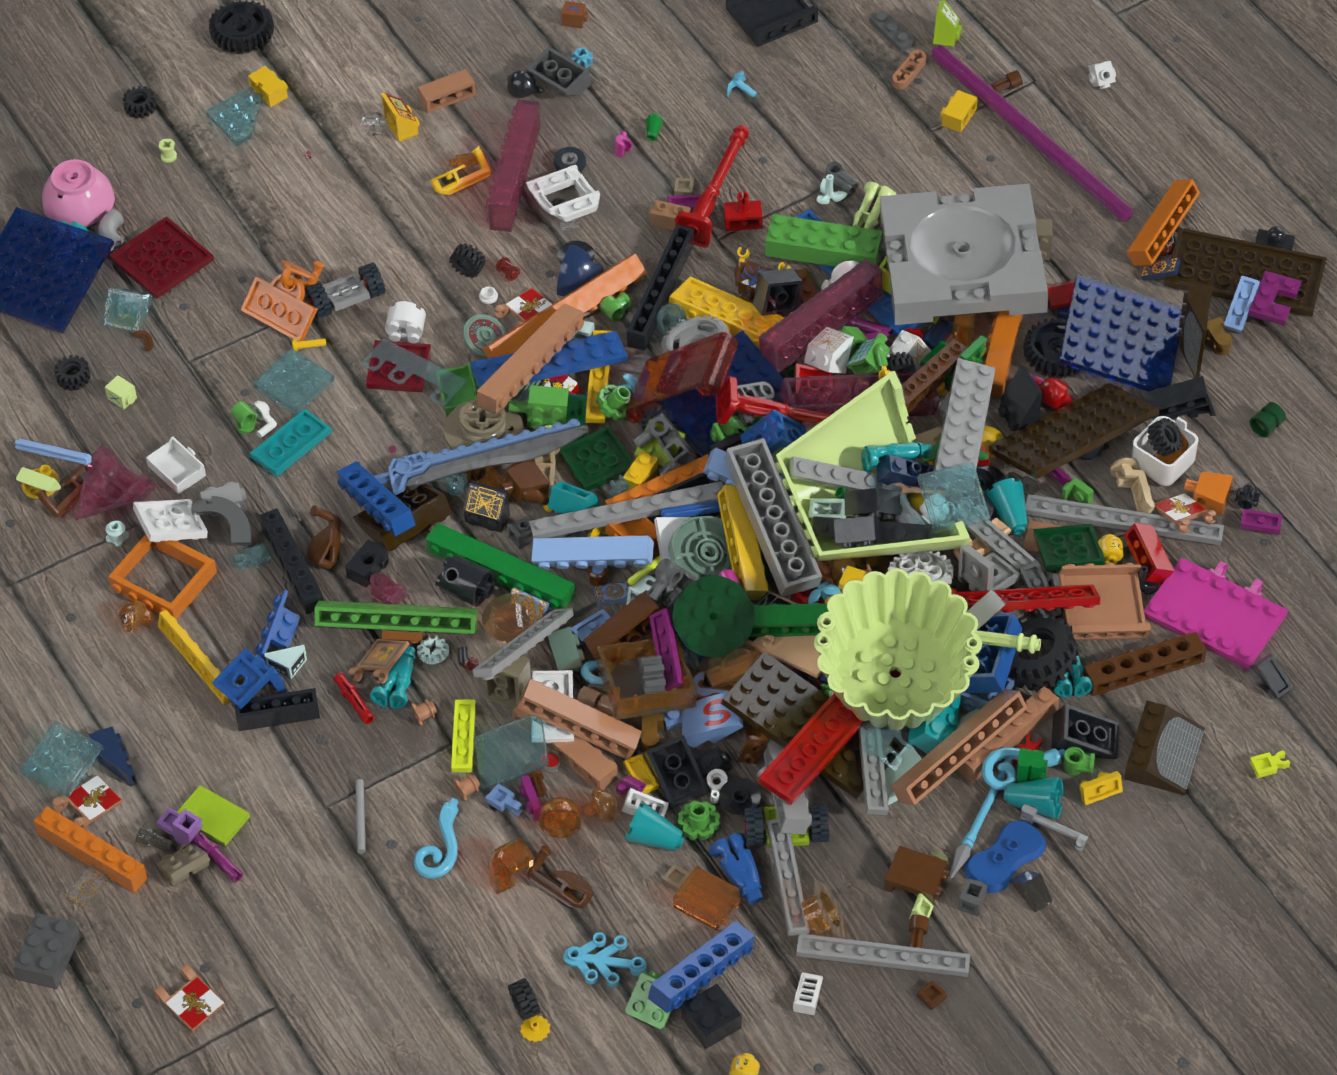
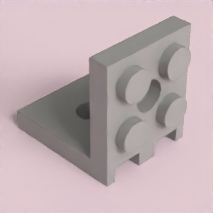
[958,544,1021,591]

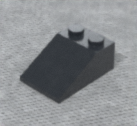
[998,366,1042,432]
[1051,704,1119,759]
[643,735,709,809]

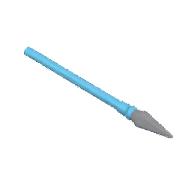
[949,758,1013,879]

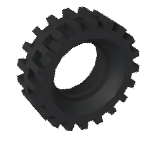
[1008,614,1079,690]

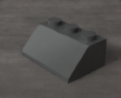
[526,47,591,95]

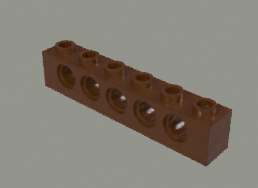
[901,339,967,414]
[1083,632,1207,696]

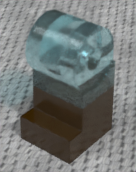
[446,468,482,496]

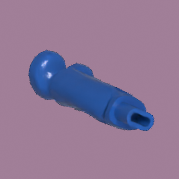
[709,833,764,904]

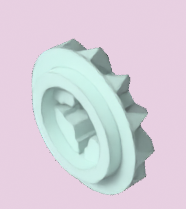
[417,636,449,664]

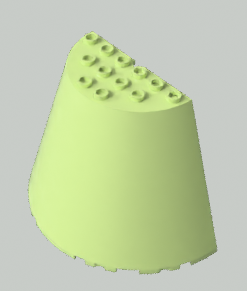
[775,371,970,561]

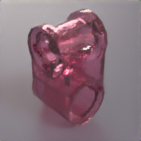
[370,573,407,604]

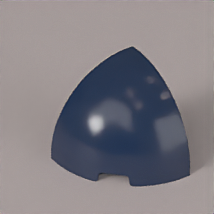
[557,244,604,296]

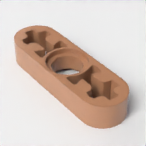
[892,50,926,90]

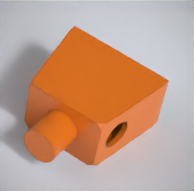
[1184,472,1233,516]

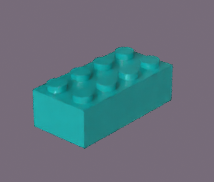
[908,695,961,754]

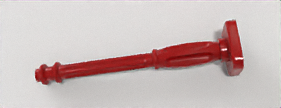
[675,125,749,248]
[716,376,830,425]

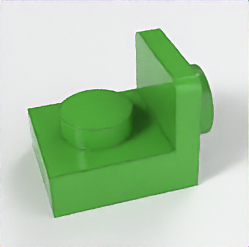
[710,422,739,442]
[1062,477,1094,504]

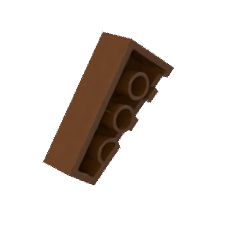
[583,590,673,662]

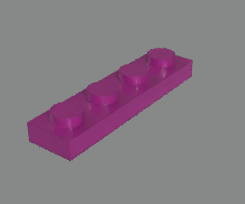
[649,608,683,691]

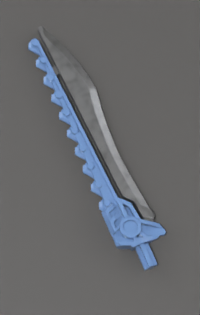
[373,419,589,495]

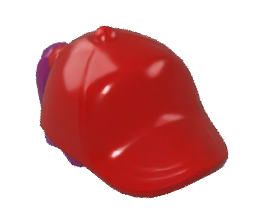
[1032,376,1074,410]

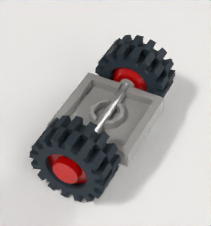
[305,262,386,319]

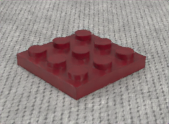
[365,340,431,393]

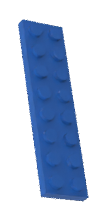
[470,331,628,388]

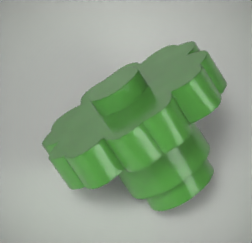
[596,384,634,421]
[678,801,720,841]

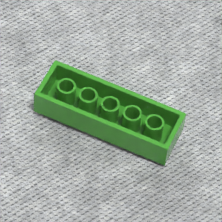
[765,214,883,273]

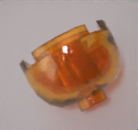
[539,797,581,838]

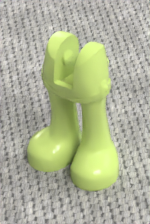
[853,182,897,229]

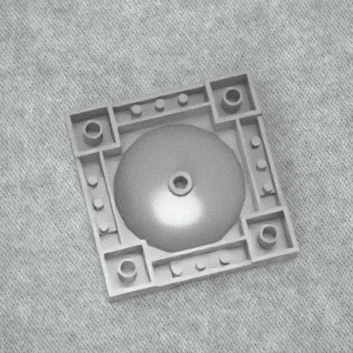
[880,184,1048,325]

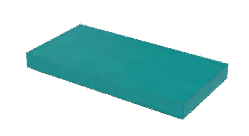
[249,409,332,477]

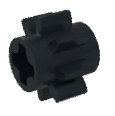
[1235,485,1260,509]

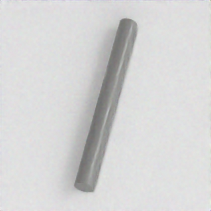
[355,779,366,854]

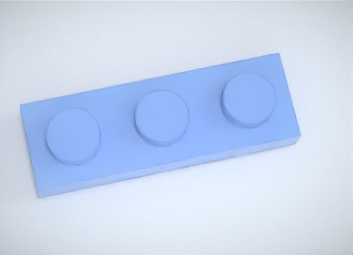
[1223,276,1260,333]

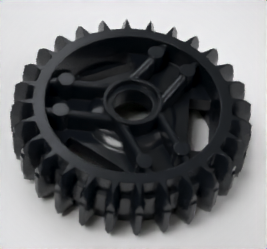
[209,0,274,54]
[1023,317,1094,379]

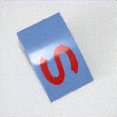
[682,692,743,748]

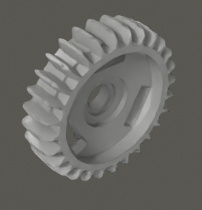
[661,315,731,373]

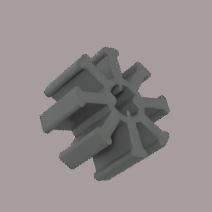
[638,655,666,697]

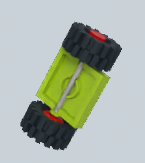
[744,804,829,848]

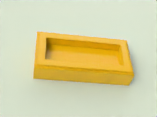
[623,754,659,794]

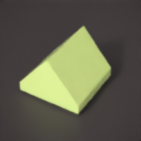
[909,893,934,919]

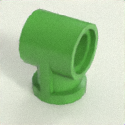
[599,292,632,322]
[230,401,257,434]
[1063,747,1095,776]

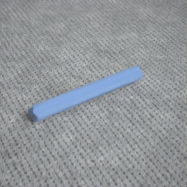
[15,439,92,465]

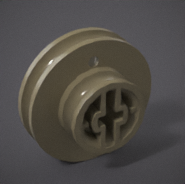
[444,399,523,470]

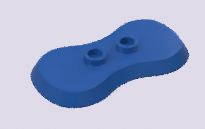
[964,821,1046,893]

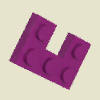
[1248,271,1302,326]

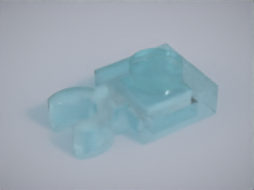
[608,475,629,499]
[233,543,271,571]

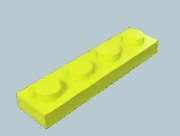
[451,700,476,773]

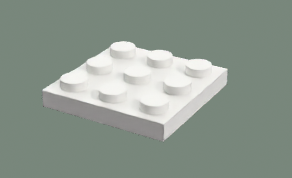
[133,499,208,542]

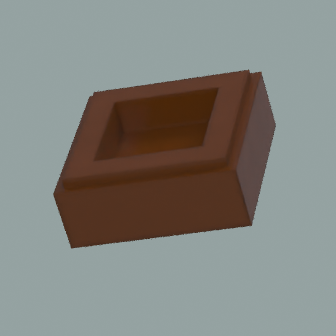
[917,980,947,1010]

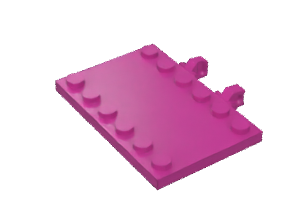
[1144,558,1288,670]

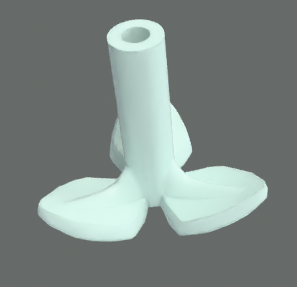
[816,174,847,204]

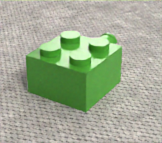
[509,385,569,429]

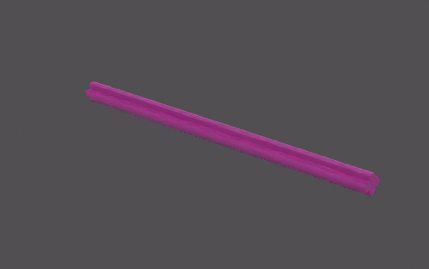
[931,45,1134,222]

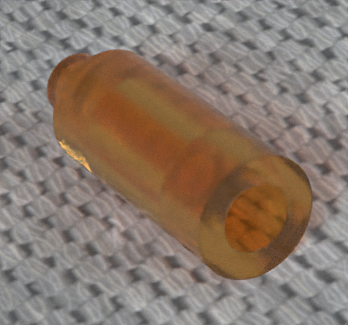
[449,150,486,167]

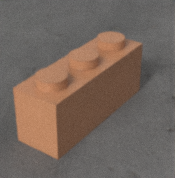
[417,69,476,113]

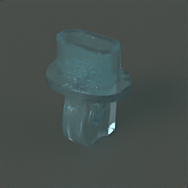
[677,643,701,671]

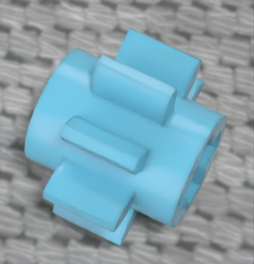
[571,48,593,68]

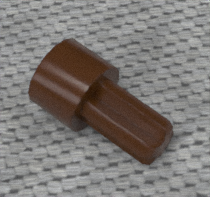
[992,70,1023,92]
[523,763,546,798]
[909,915,929,948]

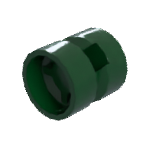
[1249,402,1286,438]

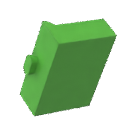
[436,363,478,417]

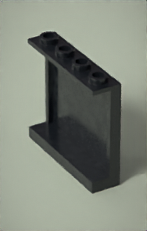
[726,0,818,47]

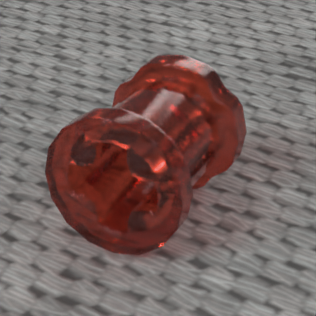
[496,257,520,281]

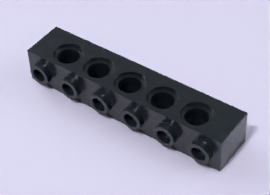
[259,508,324,614]

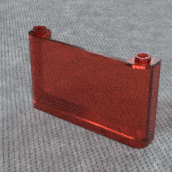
[626,332,739,423]

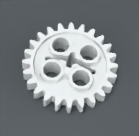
[888,551,953,584]

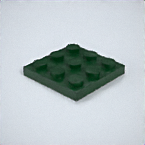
[558,426,634,491]
[1033,524,1105,572]

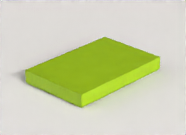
[177,785,250,846]

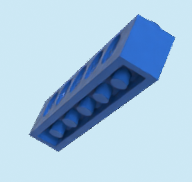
[337,461,416,536]
[648,921,755,1013]

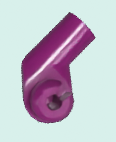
[615,776,646,795]

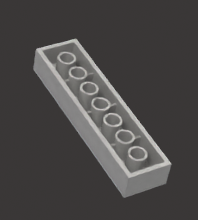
[931,358,995,495]
[724,438,822,597]

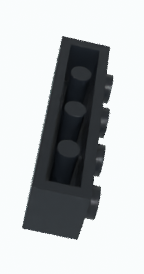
[234,688,320,731]

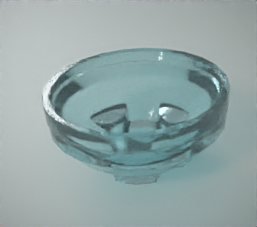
[656,303,687,336]

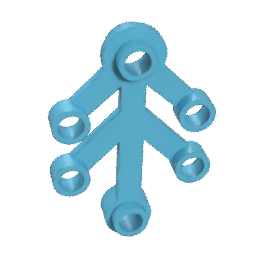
[564,932,647,987]

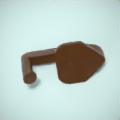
[35,463,97,518]
[307,505,342,569]
[527,845,594,908]

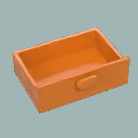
[604,517,658,548]

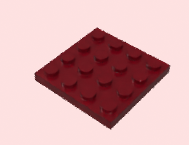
[109,216,214,299]

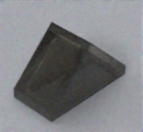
[1010,870,1052,912]

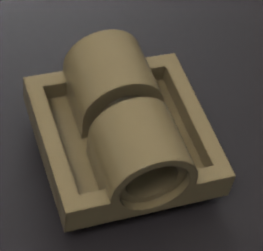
[577,683,623,718]
[156,843,210,887]

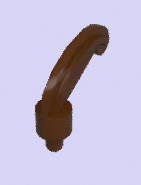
[130,330,153,352]

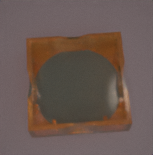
[597,634,697,720]

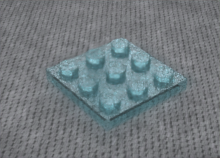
[253,349,335,415]
[917,462,990,533]
[20,721,103,798]

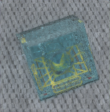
[103,287,152,332]

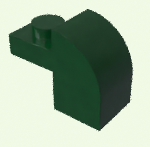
[566,394,587,439]

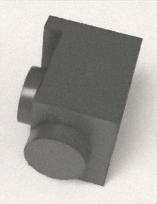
[507,516,535,549]
[958,878,988,916]

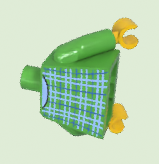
[846,333,892,389]

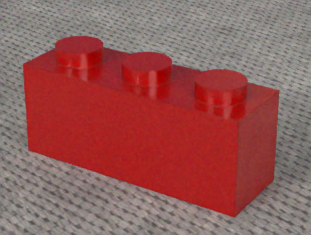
[1124,523,1174,584]

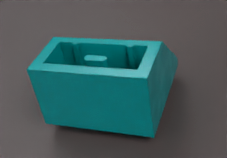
[548,481,601,514]

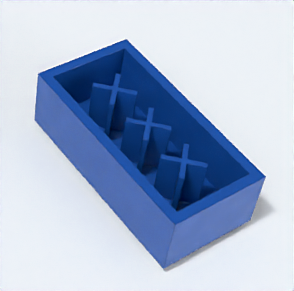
[965,613,1022,693]

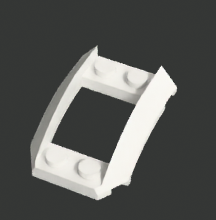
[526,165,600,222]

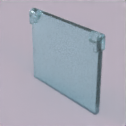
[474,715,549,791]

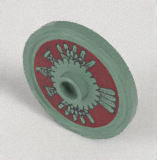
[463,314,506,358]

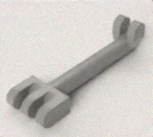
[1020,805,1088,852]

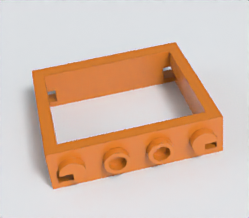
[108,534,217,620]

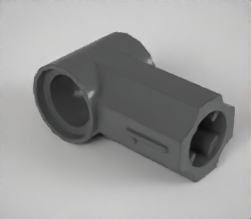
[825,161,860,195]

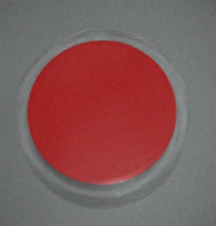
[540,752,561,773]

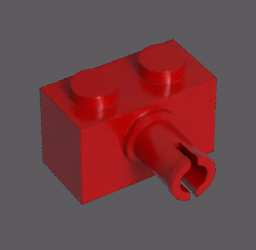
[724,191,763,231]

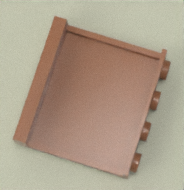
[1058,563,1151,641]

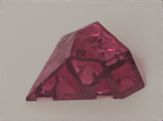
[75,445,157,521]

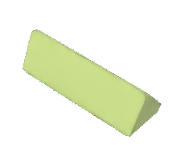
[16,467,61,492]

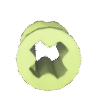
[159,139,177,163]

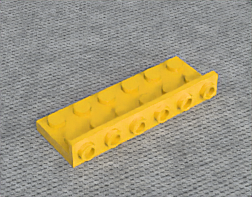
[668,276,787,350]

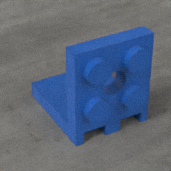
[740,409,807,454]
[212,648,287,709]

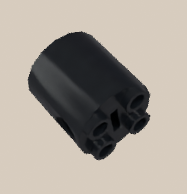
[436,555,495,607]

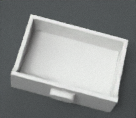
[146,437,206,495]

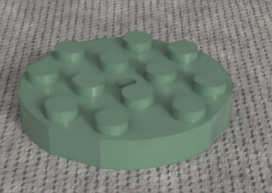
[668,516,732,579]

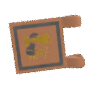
[348,639,409,684]

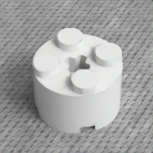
[385,301,426,343]

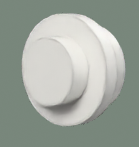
[479,286,498,304]

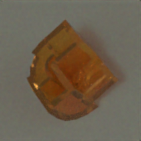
[488,837,533,894]

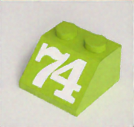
[933,0,962,46]

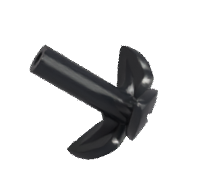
[1138,566,1160,594]

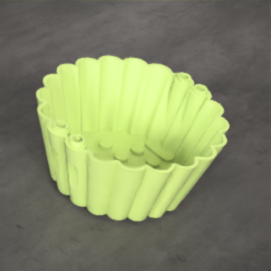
[814,568,982,730]

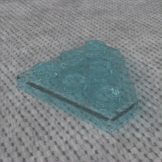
[206,87,261,146]

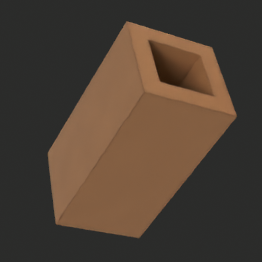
[648,200,691,230]

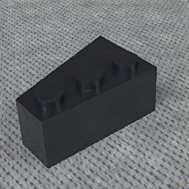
[1147,376,1216,420]

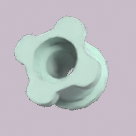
[106,521,129,547]

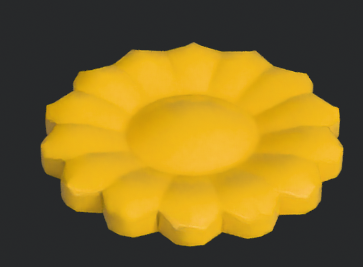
[520,1015,550,1043]

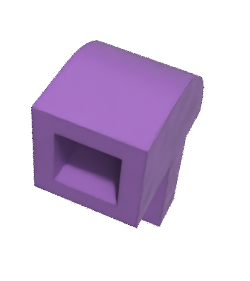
[156,807,203,845]

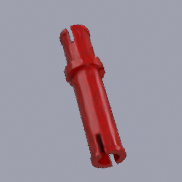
[333,672,375,725]

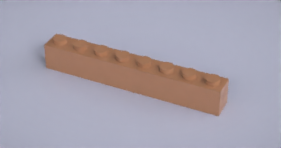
[477,303,584,414]
[891,689,1028,805]

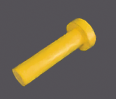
[292,339,326,352]

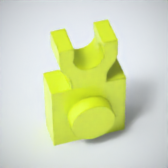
[1249,750,1290,779]

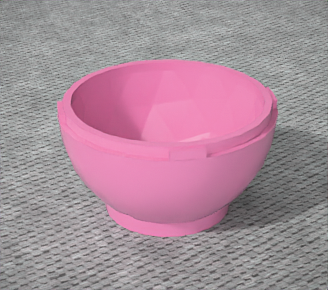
[42,159,115,228]

